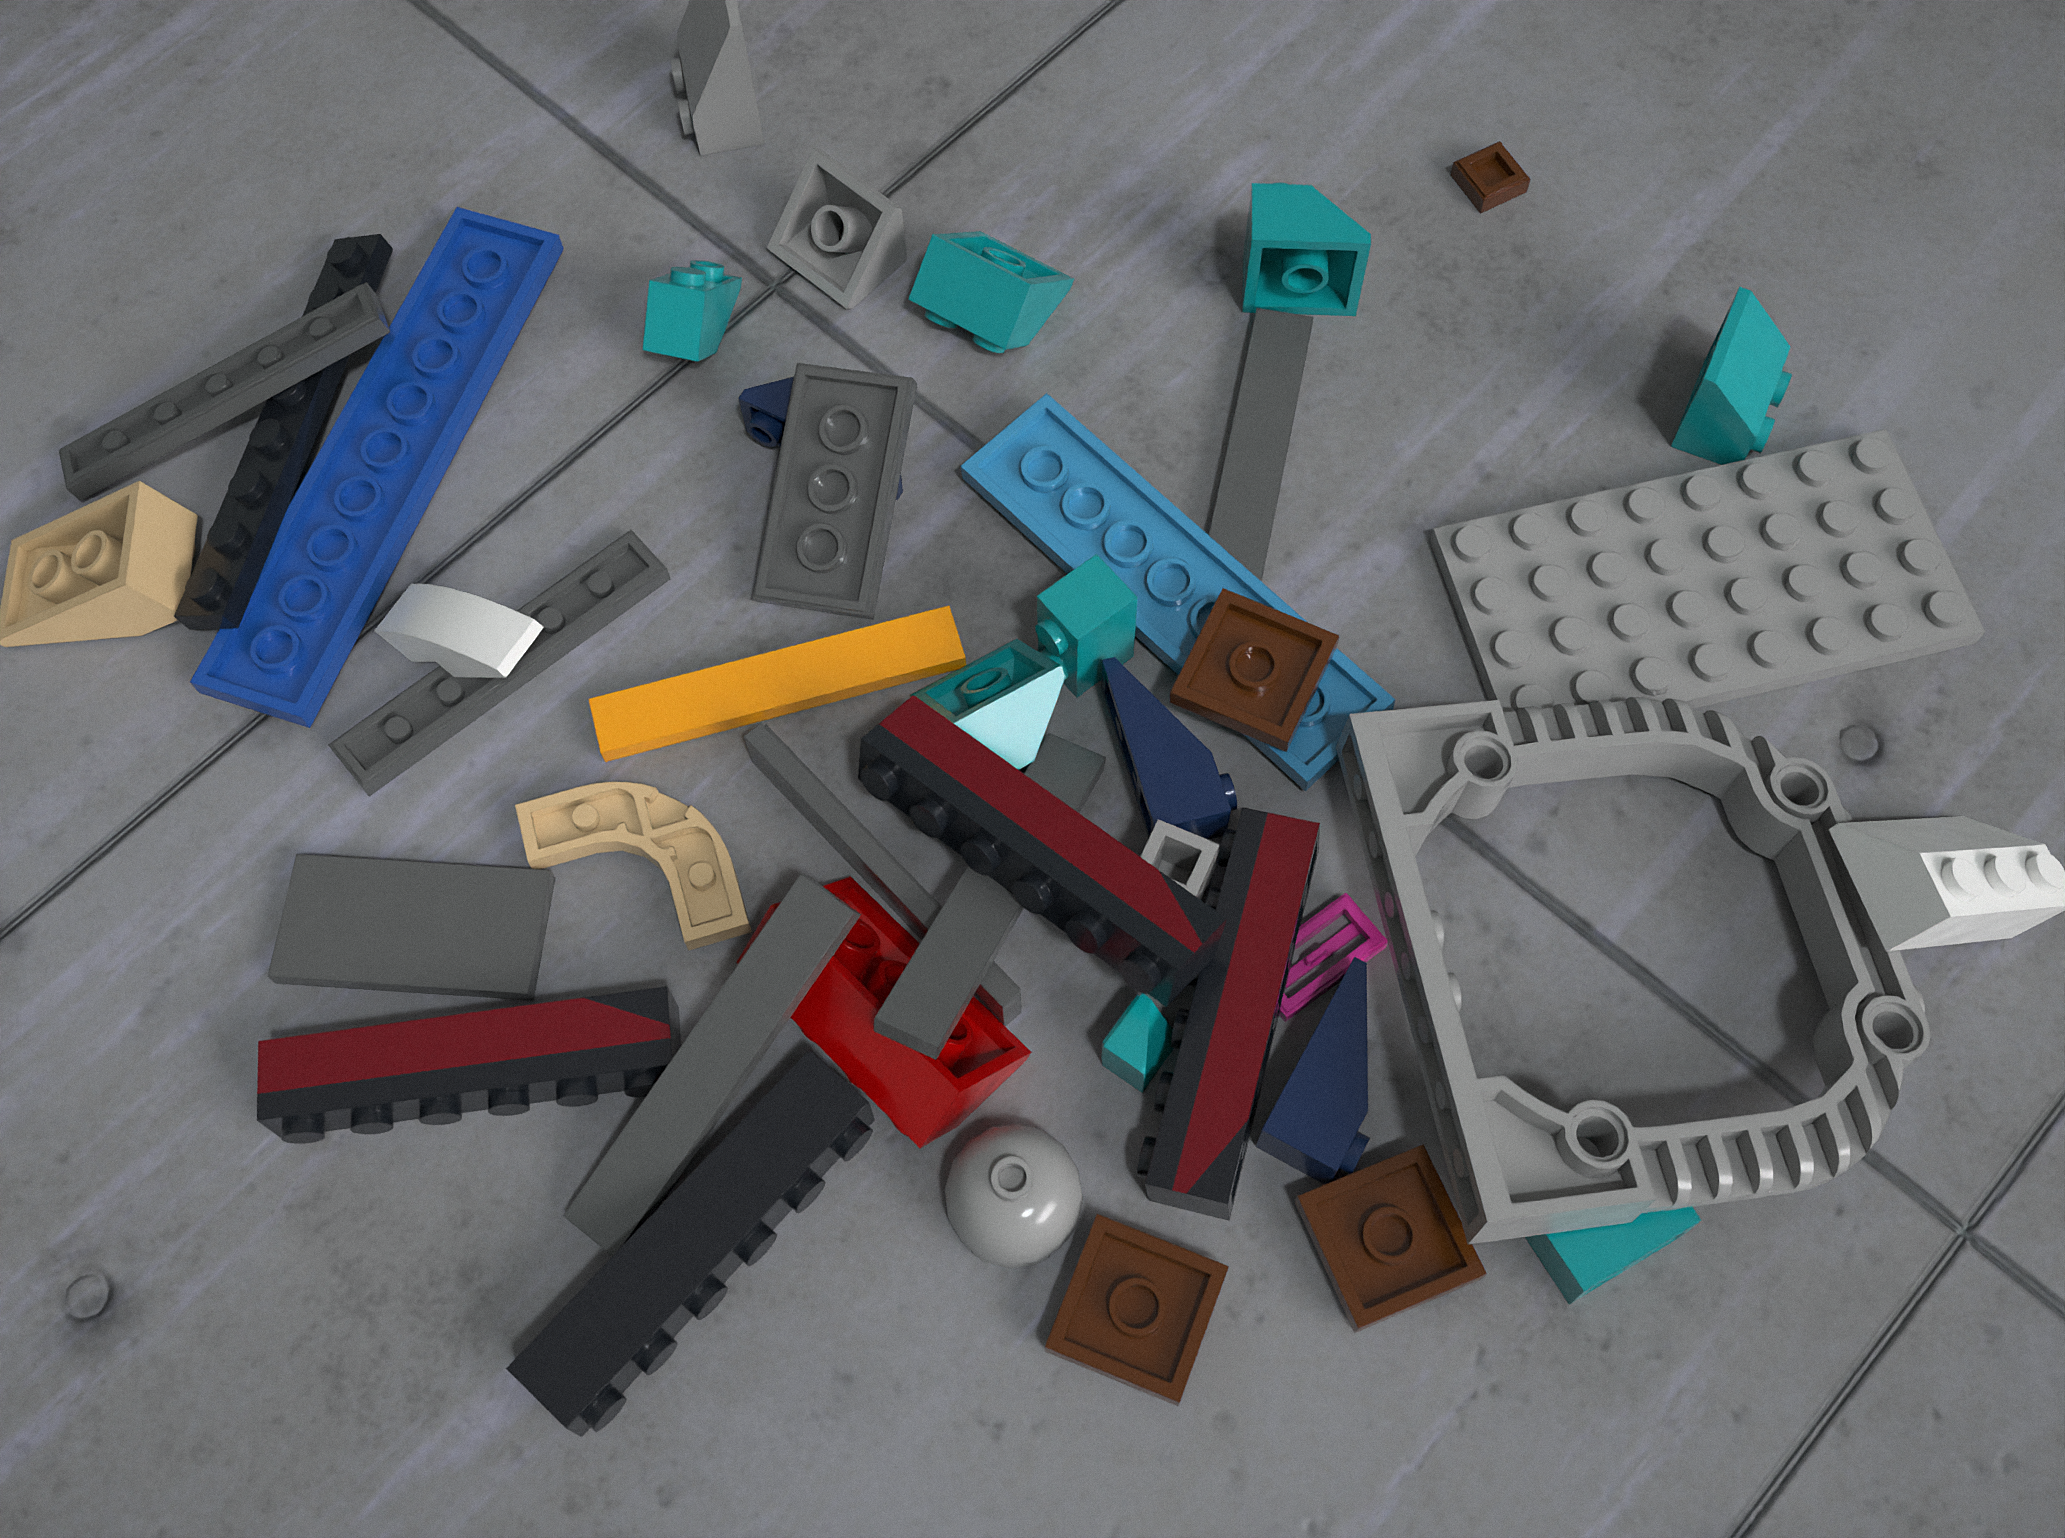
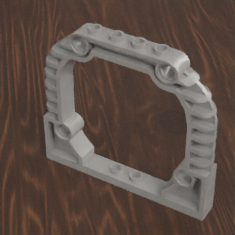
[1336,697,1931,1244]

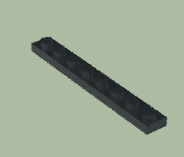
[174,234,393,630]

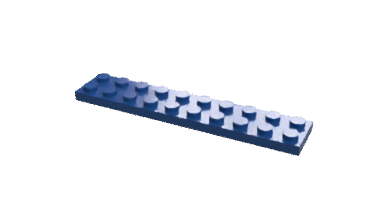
[190,207,564,728]

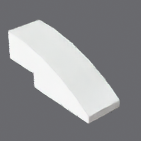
[374,584,544,678]

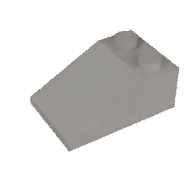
[670,0,765,156]

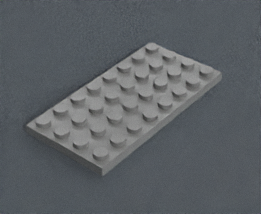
[1430,429,1985,712]

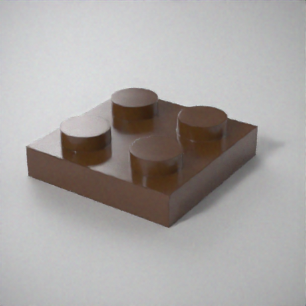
[1170,588,1339,752]
[1295,1144,1487,1333]
[1045,1214,1229,1406]

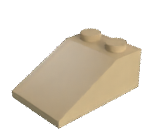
[0,481,198,647]

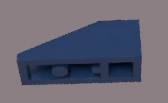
[1101,657,1238,840]
[1256,957,1370,1185]

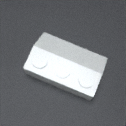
[1829,816,2065,952]

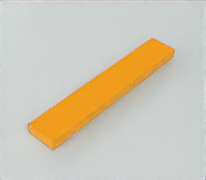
[589,605,966,762]

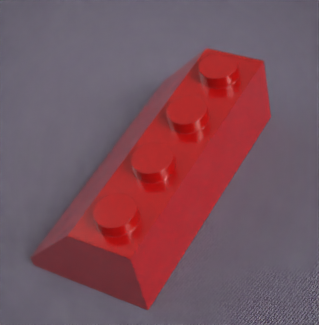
[736,876,1032,1148]

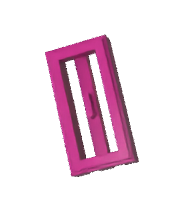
[1279,893,1388,1022]

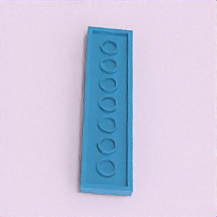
[960,393,1396,791]

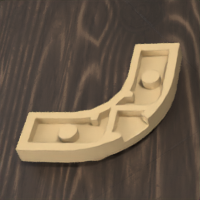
[515,782,752,951]

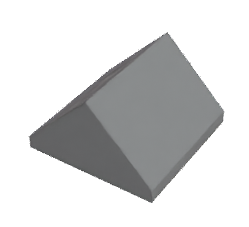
[767,148,907,309]

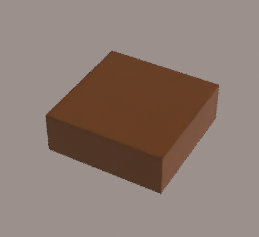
[1450,141,1531,214]

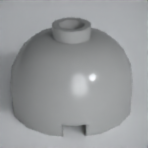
[945,1123,1083,1269]

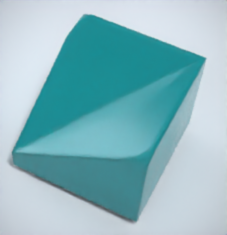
[1101,993,1174,1093]

